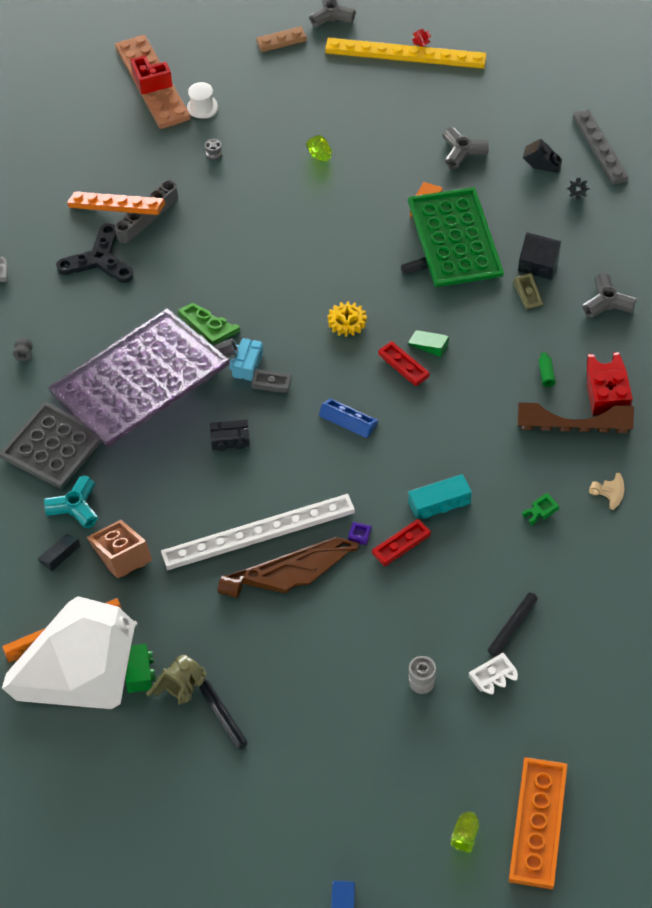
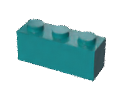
[408,474,472,520]

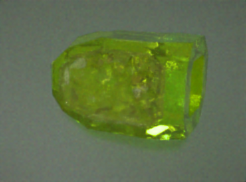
[305,135,333,162]
[450,812,480,852]

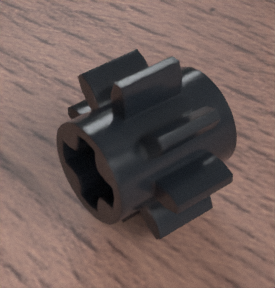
[567,178,590,200]

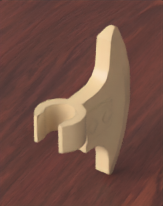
[589,473,624,510]

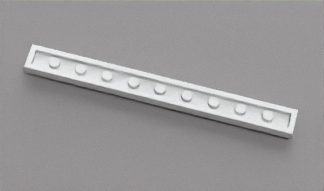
[161,494,355,570]

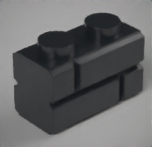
[210,419,250,451]

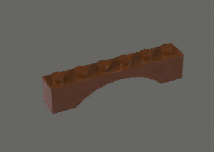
[517,402,634,433]

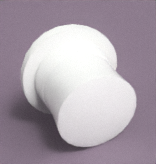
[187,82,218,119]

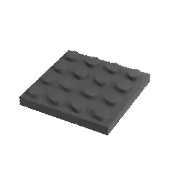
[0,401,106,490]

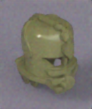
[146,655,207,705]

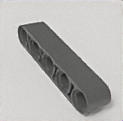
[115,180,178,243]

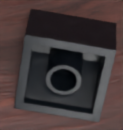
[518,232,561,280]

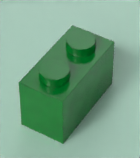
[125,643,156,693]

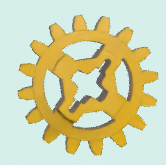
[327,301,367,337]

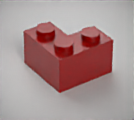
[130,55,173,95]

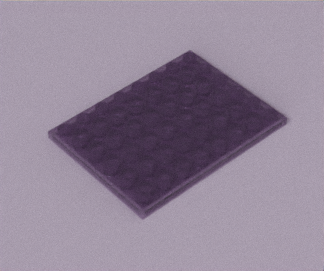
[48,309,230,447]

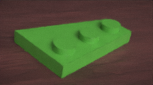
[178,303,241,346]

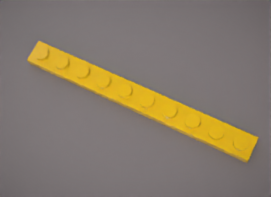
[325,38,486,69]

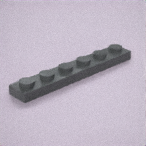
[573,109,629,185]

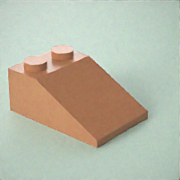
[87,520,153,578]

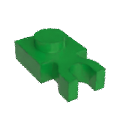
[522,493,560,526]

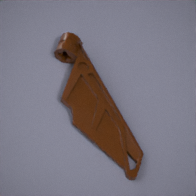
[217,537,359,598]

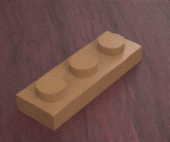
[256,26,307,52]

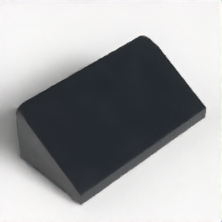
[38,534,80,571]

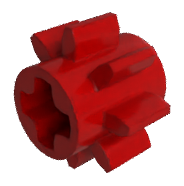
[412,28,432,47]

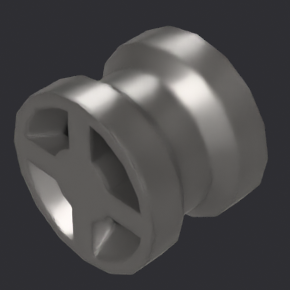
[205,139,222,160]

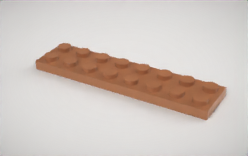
[115,34,191,129]

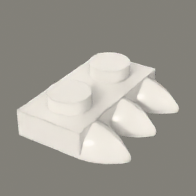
[469,653,518,695]

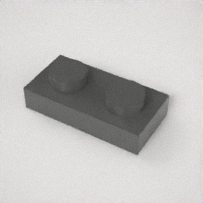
[251,369,292,393]

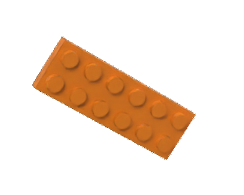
[508,757,567,890]

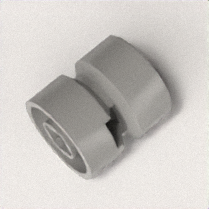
[408,656,436,694]

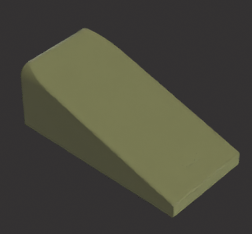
[513,273,543,310]

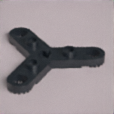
[56,223,134,283]

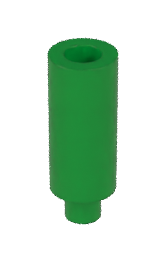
[538,352,556,387]

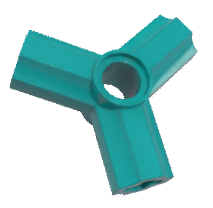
[44,475,98,529]

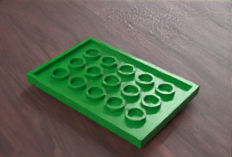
[408,187,504,288]

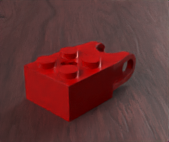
[587,352,633,415]

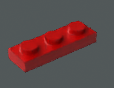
[378,341,430,387]
[372,519,431,567]

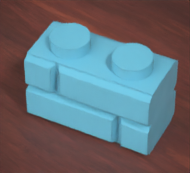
[229,338,264,381]

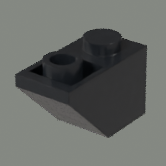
[523,138,562,173]

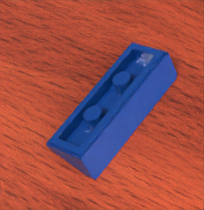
[319,399,378,438]

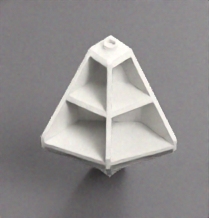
[2,597,138,709]

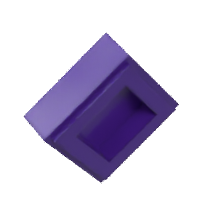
[348,522,372,545]

